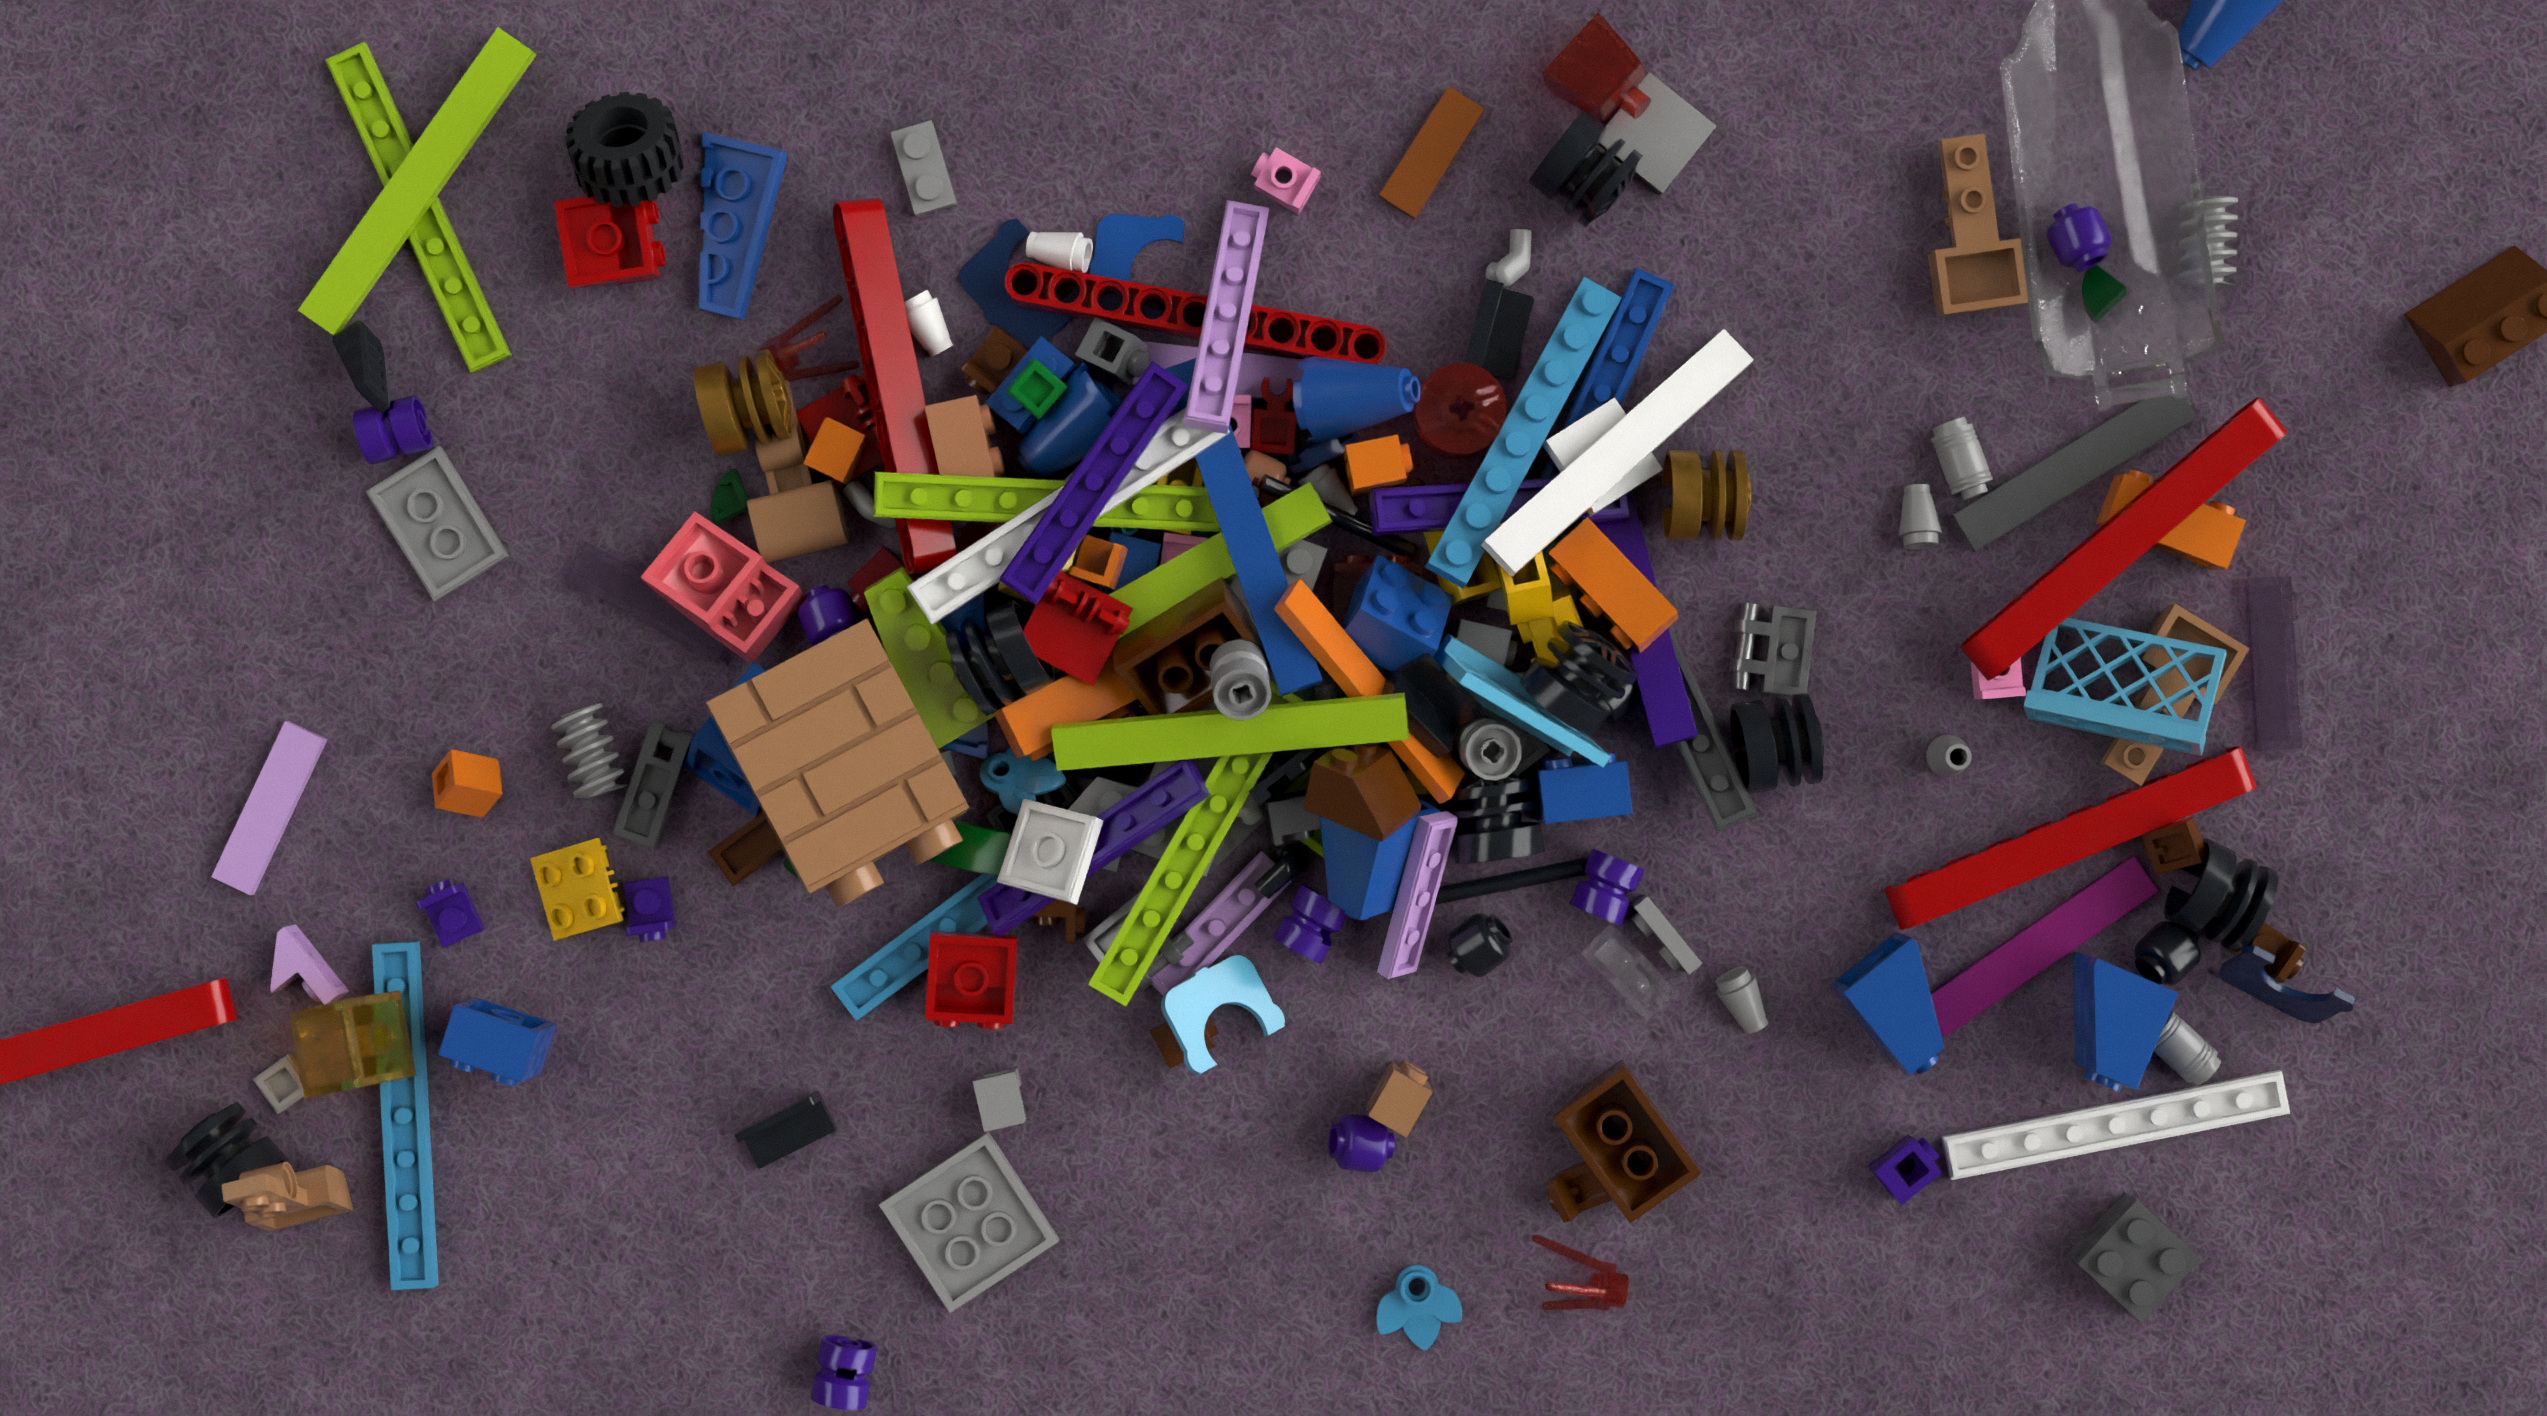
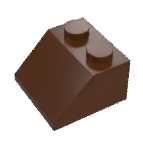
[1303,743,1421,842]

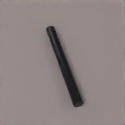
[1258,474,1415,559]
[1435,859,1584,905]

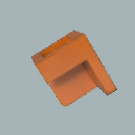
[803,418,870,485]
[1068,535,1128,590]
[432,749,503,817]

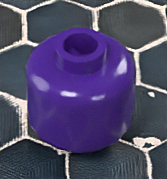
[2046,203,2112,272]
[797,585,861,646]
[1328,1114,1395,1172]

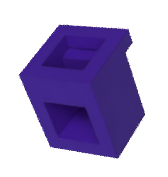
[1868,1134,1942,1205]

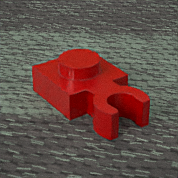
[1251,376,1297,455]

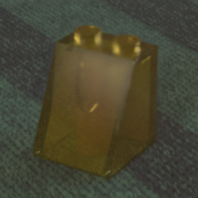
[289,990,416,1099]

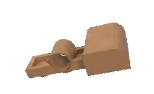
[1928,133,2030,317]
[747,380,851,564]
[2100,604,2250,786]
[221,1162,353,1232]

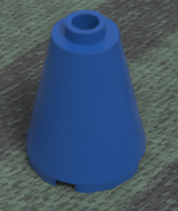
[2173,0,2284,71]
[1293,356,1420,444]
[1018,362,1123,478]

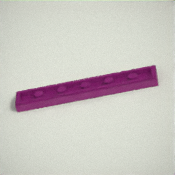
[1930,855,2159,1037]

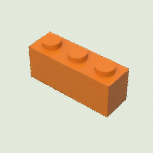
[1343,435,1413,497]
[2096,470,2246,571]
[1549,517,1678,653]
[994,652,1137,761]

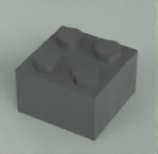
[2066,1193,2201,1323]

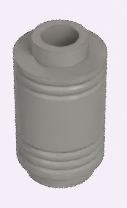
[1931,417,1993,500]
[2153,1010,2221,1085]

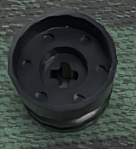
[1528,109,1643,228]
[945,600,1056,716]
[1520,620,1639,736]
[1730,693,1824,794]
[1447,775,1545,864]
[2164,838,2279,952]
[164,1102,287,1219]

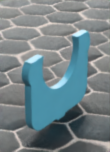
[1161,955,1285,1076]

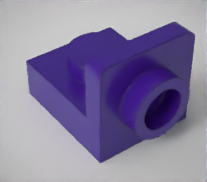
[624,876,676,942]
[415,879,485,948]

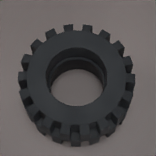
[565,92,684,207]

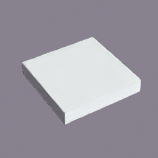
[1542,398,1663,517]
[997,799,1103,905]

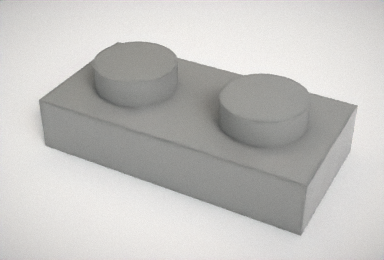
[890,120,957,217]
[1630,894,1702,975]

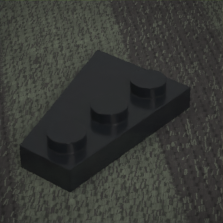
[1248,746,1336,805]

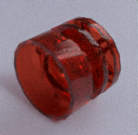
[1413,363,1506,459]

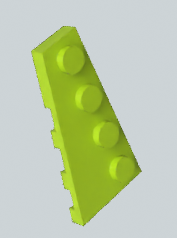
[864,566,995,749]

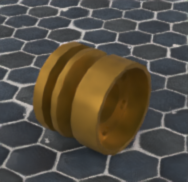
[693,349,793,457]
[1662,450,1751,540]

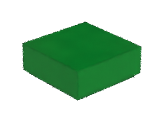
[1005,357,1068,419]

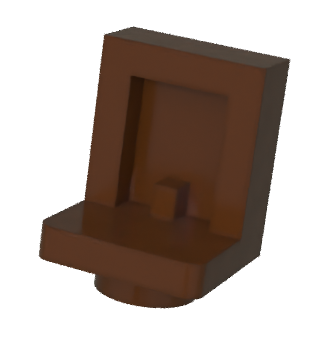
[1546,1161,1613,1223]

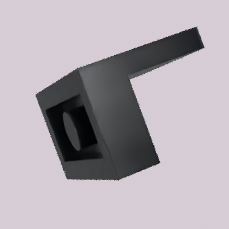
[1463,279,1534,380]
[1382,653,1483,758]
[734,1091,837,1169]

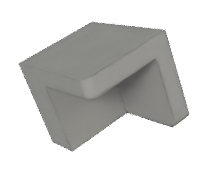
[972,1067,1026,1132]

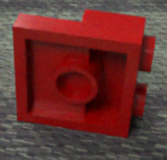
[554,196,666,289]
[925,931,1017,1030]

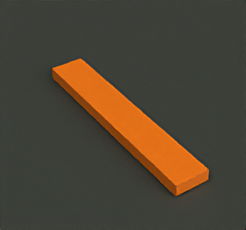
[1274,578,1465,804]

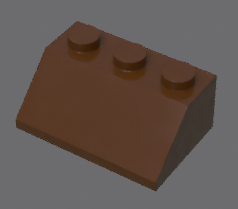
[2404,245,2547,387]
[1113,576,1270,715]
[1553,1060,1702,1223]

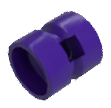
[353,395,433,465]
[1569,848,1644,925]
[1273,884,1348,964]
[811,1335,877,1410]

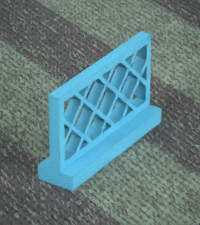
[2023,618,2227,756]
[1433,634,1611,768]

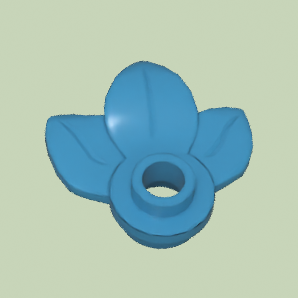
[980,747,1066,815]
[1376,1264,1462,1351]

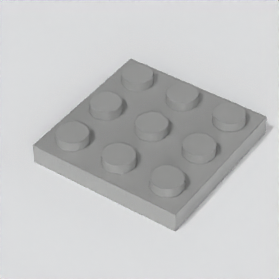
[879,1131,1059,1313]

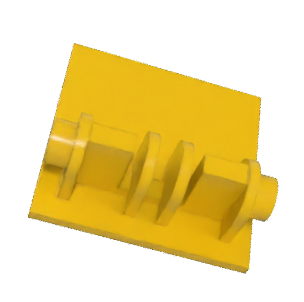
[530,838,625,941]

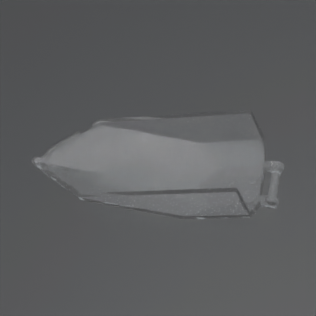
[2000,0,2225,412]

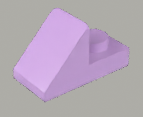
[270,924,349,1005]

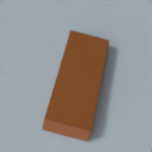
[1379,86,1485,220]

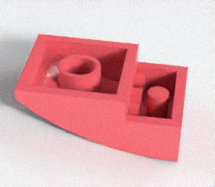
[640,511,805,664]

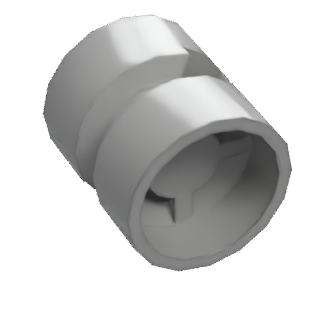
[1210,640,1271,720]
[1454,716,1522,781]

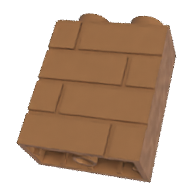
[706,619,969,908]

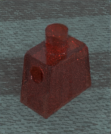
[1542,13,1651,121]

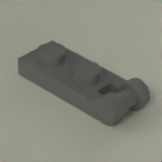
[612,720,695,848]

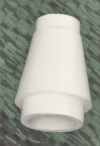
[1026,232,1093,273]
[904,290,953,357]

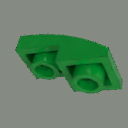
[929,820,1013,875]

